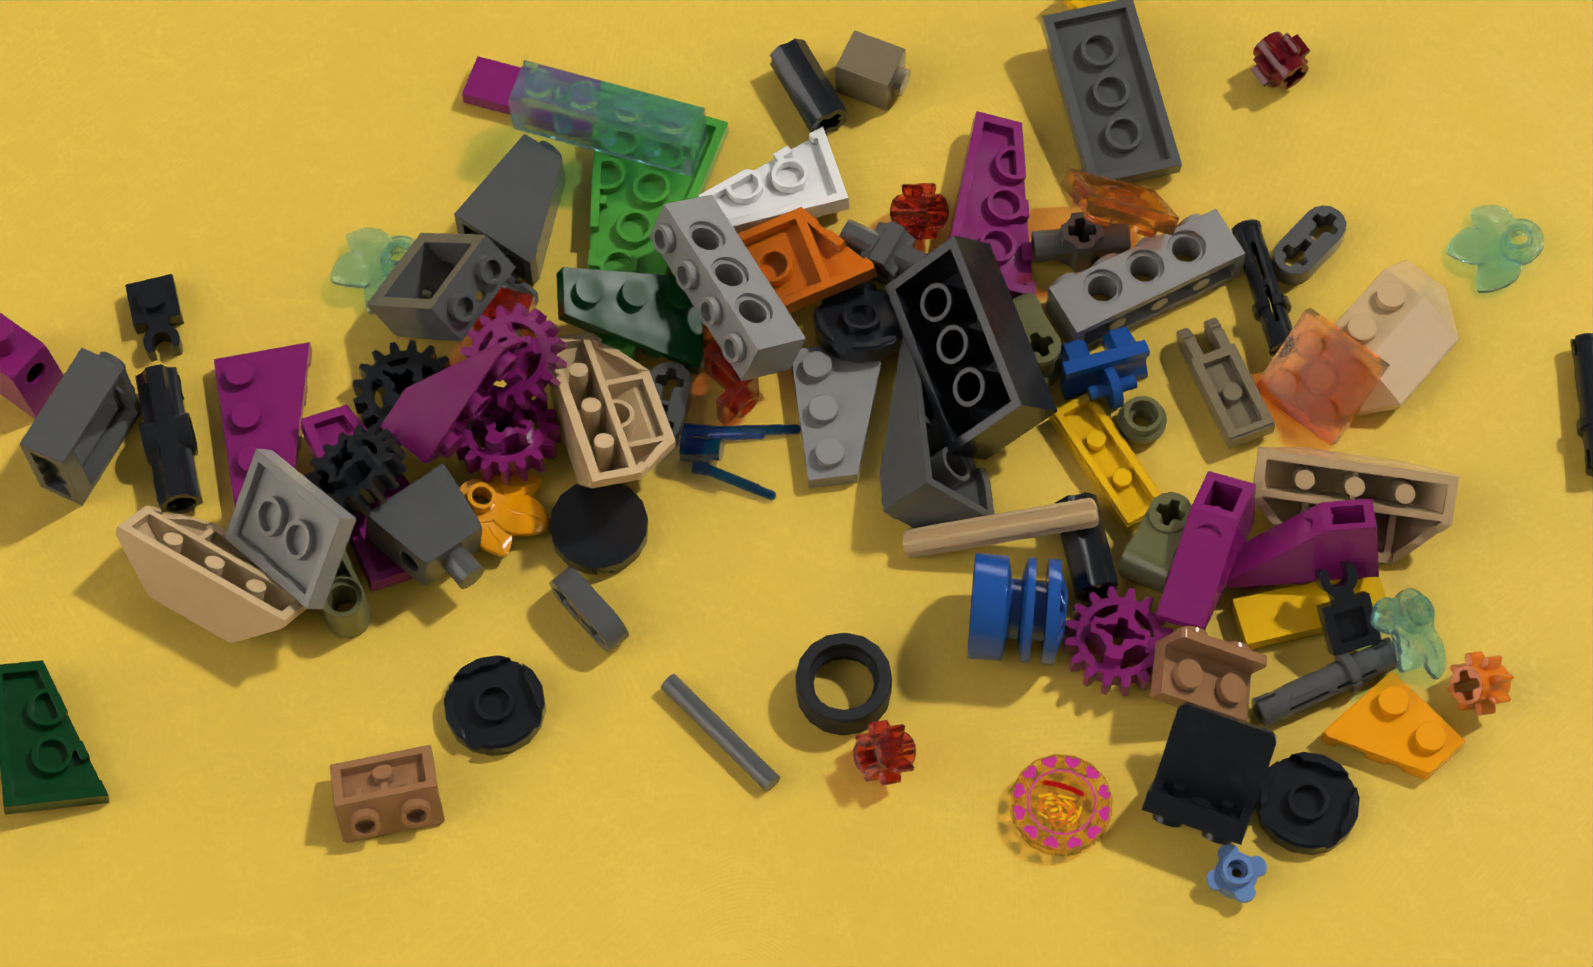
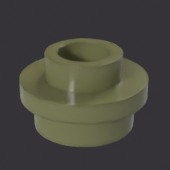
[1117,396,1167,444]

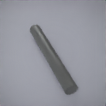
[661,674,780,792]

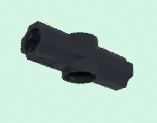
[135,364,203,514]

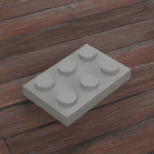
[224,449,356,609]

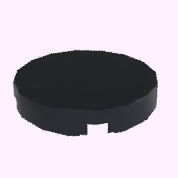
[813,283,904,363]
[549,483,648,575]
[444,655,546,756]
[1255,752,1360,855]

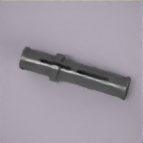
[1251,637,1402,729]

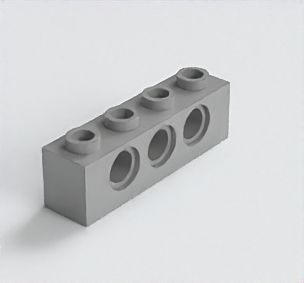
[649,195,806,381]
[1046,209,1246,348]

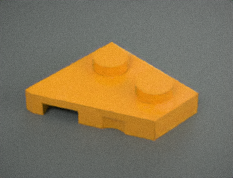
[1320,671,1466,780]

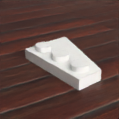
[699,126,849,234]

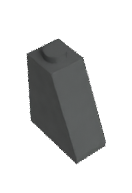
[454,134,565,286]

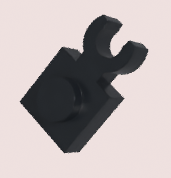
[125,274,184,361]
[1315,560,1382,656]

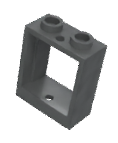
[367,233,516,341]
[19,348,142,506]

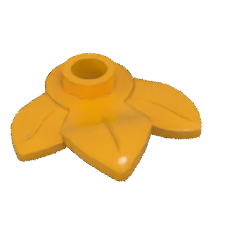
[459,472,550,558]

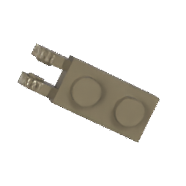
[1176,318,1275,449]

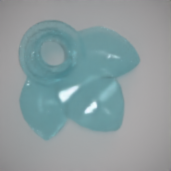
[1446,204,1544,293]
[330,227,415,314]
[1370,588,1446,680]

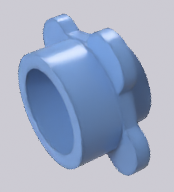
[1206,844,1267,903]

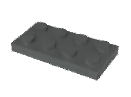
[1041,0,1182,192]

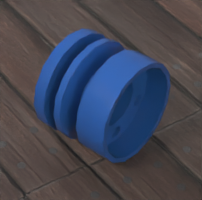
[968,553,1067,665]

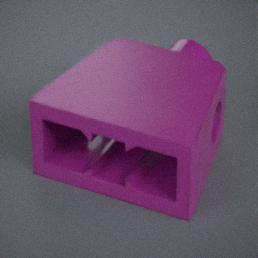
[0,313,64,419]

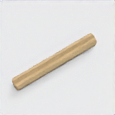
[903,498,1099,558]

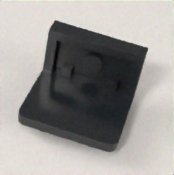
[1142,702,1277,845]

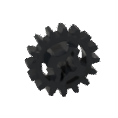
[353,340,450,445]
[304,424,407,517]

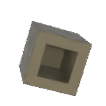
[836,30,910,111]

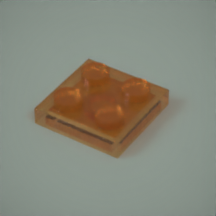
[1061,167,1179,237]
[1256,308,1390,446]

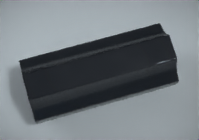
[770,38,847,134]
[1055,492,1119,602]

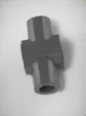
[1031,212,1131,272]
[839,219,928,284]

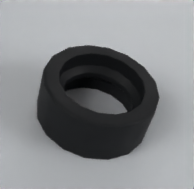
[795,633,892,736]

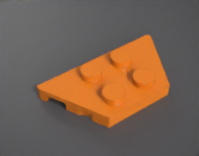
[702,207,878,348]

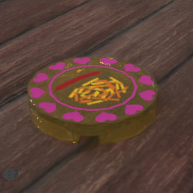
[1010,754,1113,857]

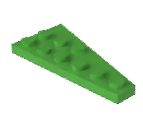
[585,83,729,360]

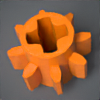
[1447,651,1514,716]

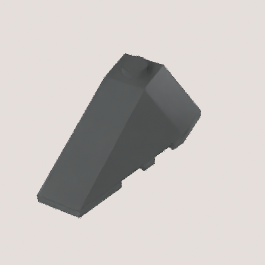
[880,335,994,528]

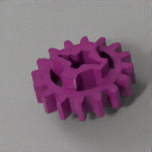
[460,303,567,413]
[456,385,561,485]
[1063,586,1174,697]

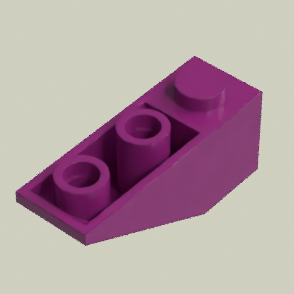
[380,336,524,464]
[1156,471,1256,630]
[1226,498,1379,588]

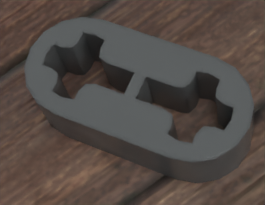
[1272,205,1346,285]
[650,362,692,451]
[549,567,629,652]

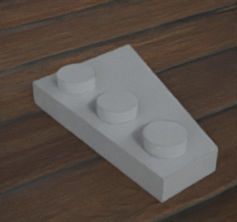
[791,346,883,488]

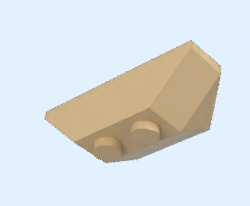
[1289,260,1459,422]
[549,331,676,488]
[1253,447,1460,564]
[116,505,307,643]

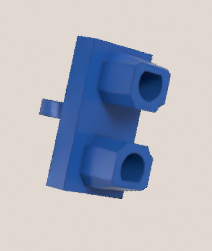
[1060,327,1150,409]

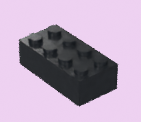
[885,235,1057,460]

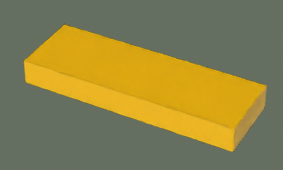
[1049,393,1161,535]
[1231,576,1392,650]

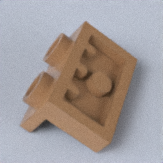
[1150,626,1267,722]
[330,745,445,842]

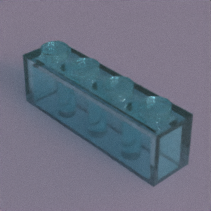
[509,60,707,177]

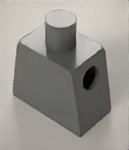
[365,464,484,589]

